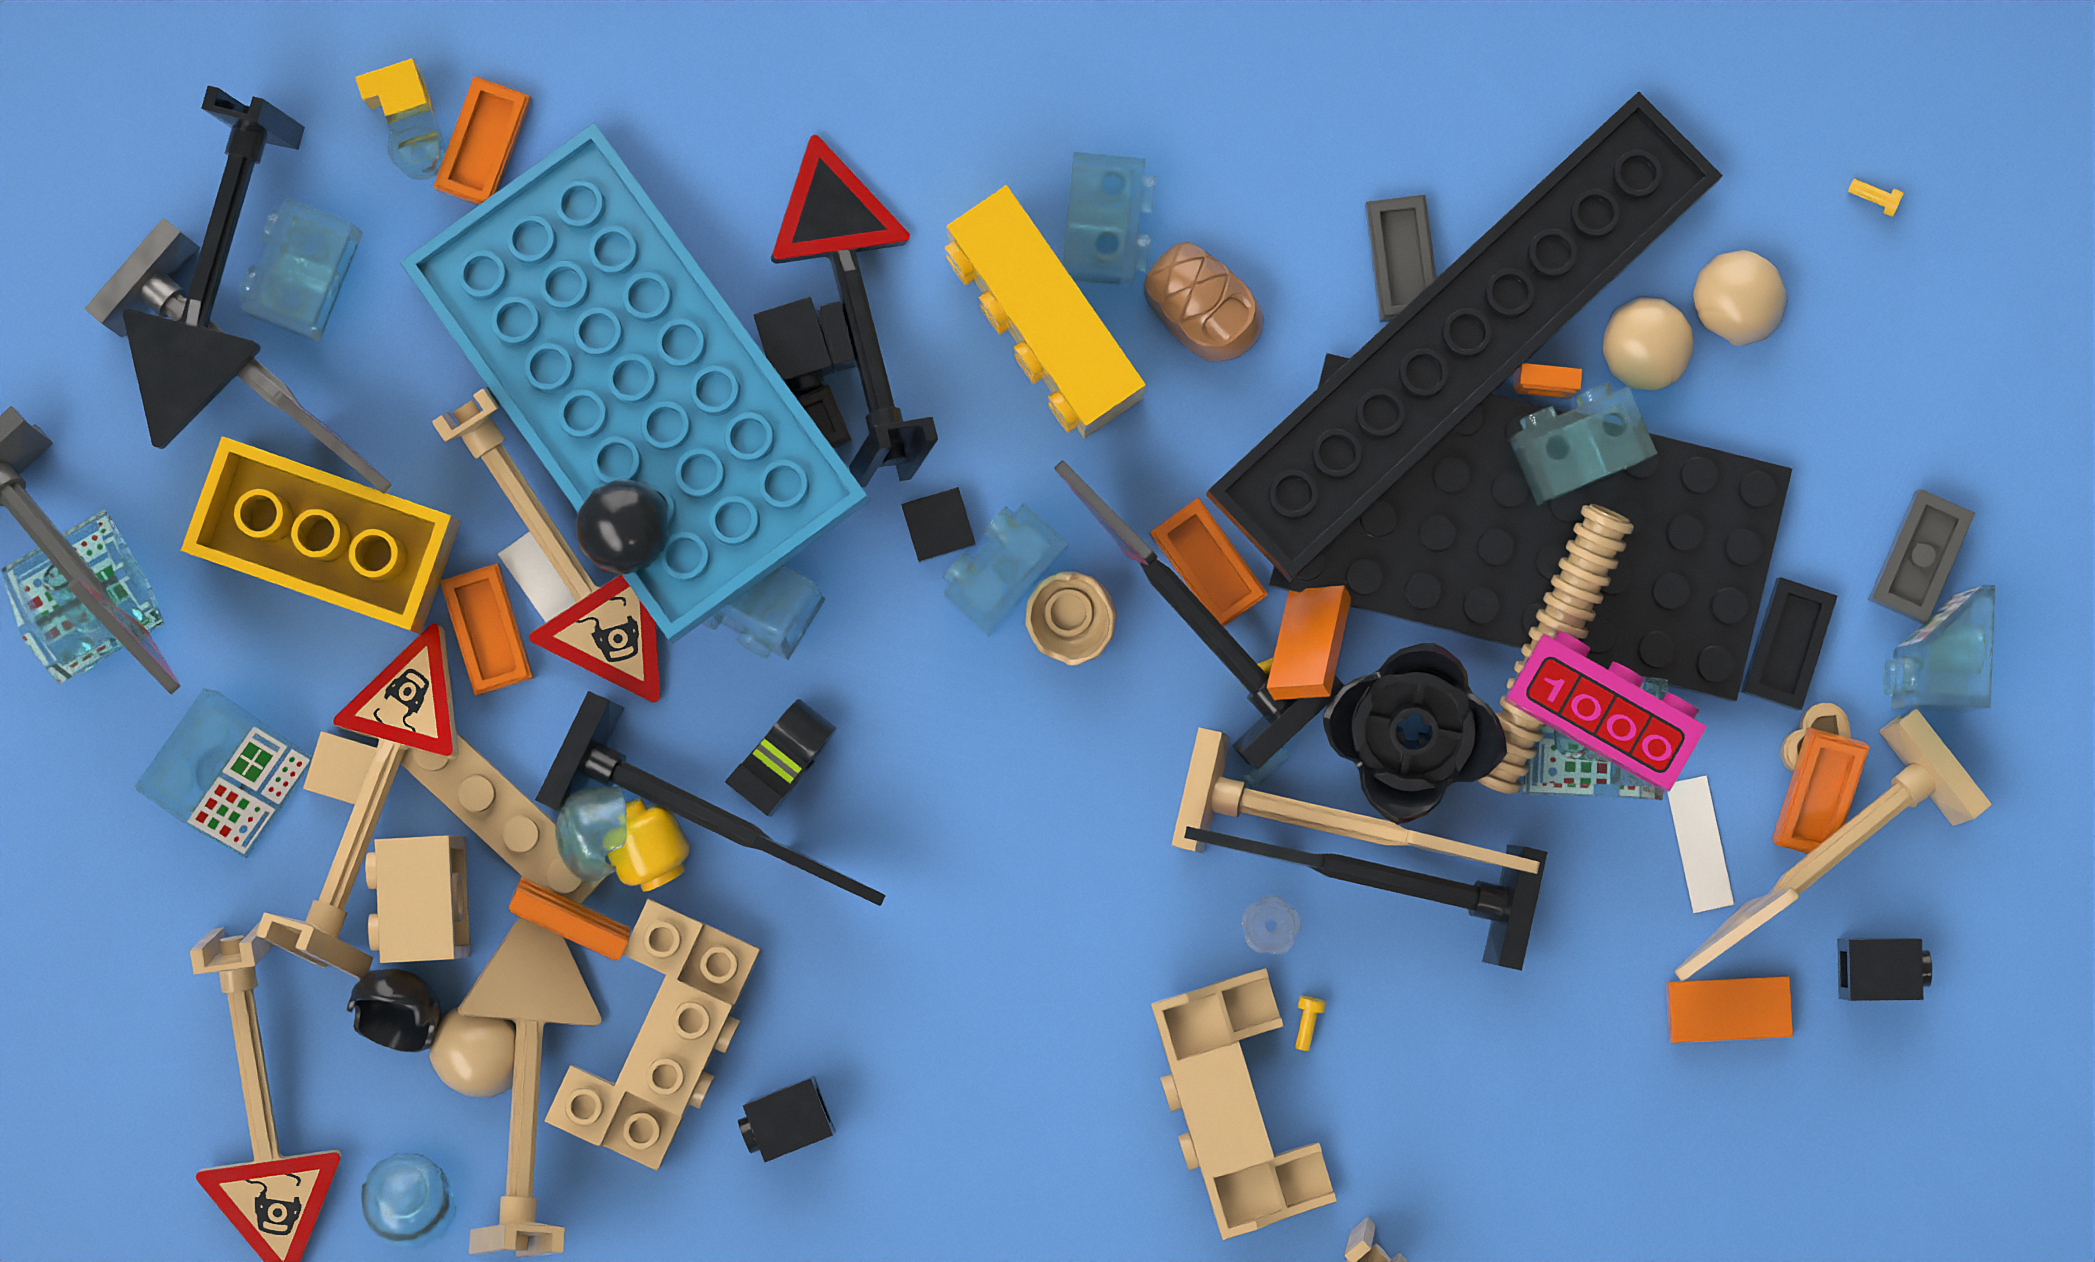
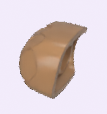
[1143,242,1264,362]

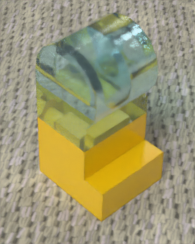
[355,58,446,180]

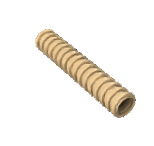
[1477,504,1634,794]

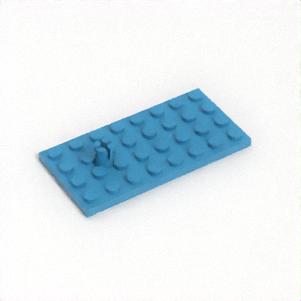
[400,123,871,644]

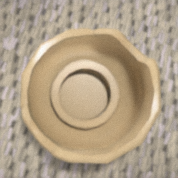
[1693,250,1788,346]
[1603,297,1694,391]
[1025,571,1117,666]
[429,1007,516,1098]

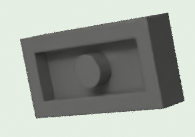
[1868,489,1975,624]

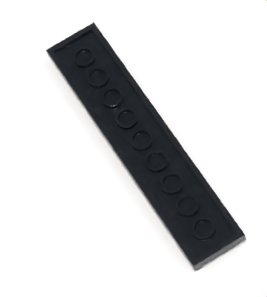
[1206,91,1723,582]

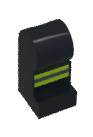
[725,699,837,817]

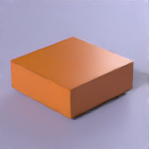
[1513,363,1582,399]

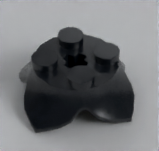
[1323,643,1507,825]

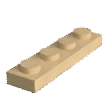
[400,731,611,904]

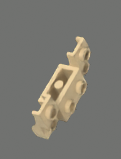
[544,899,762,1171]
[1150,968,1337,1240]

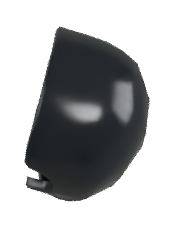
[576,479,669,575]
[347,968,441,1053]

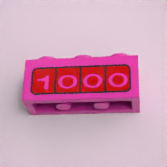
[1503,631,1707,792]

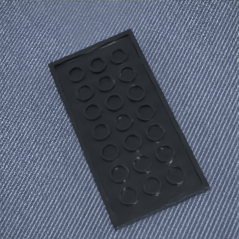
[1268,353,1793,702]

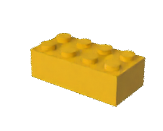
[944,185,1146,439]
[180,436,461,634]

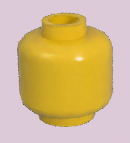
[600,797,691,892]

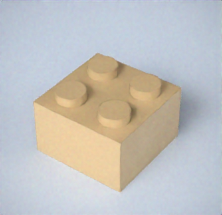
[365,835,471,963]

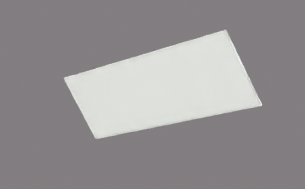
[498,531,575,622]
[1667,775,1734,913]

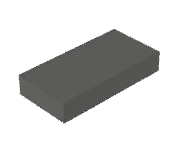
[1365,195,1436,322]

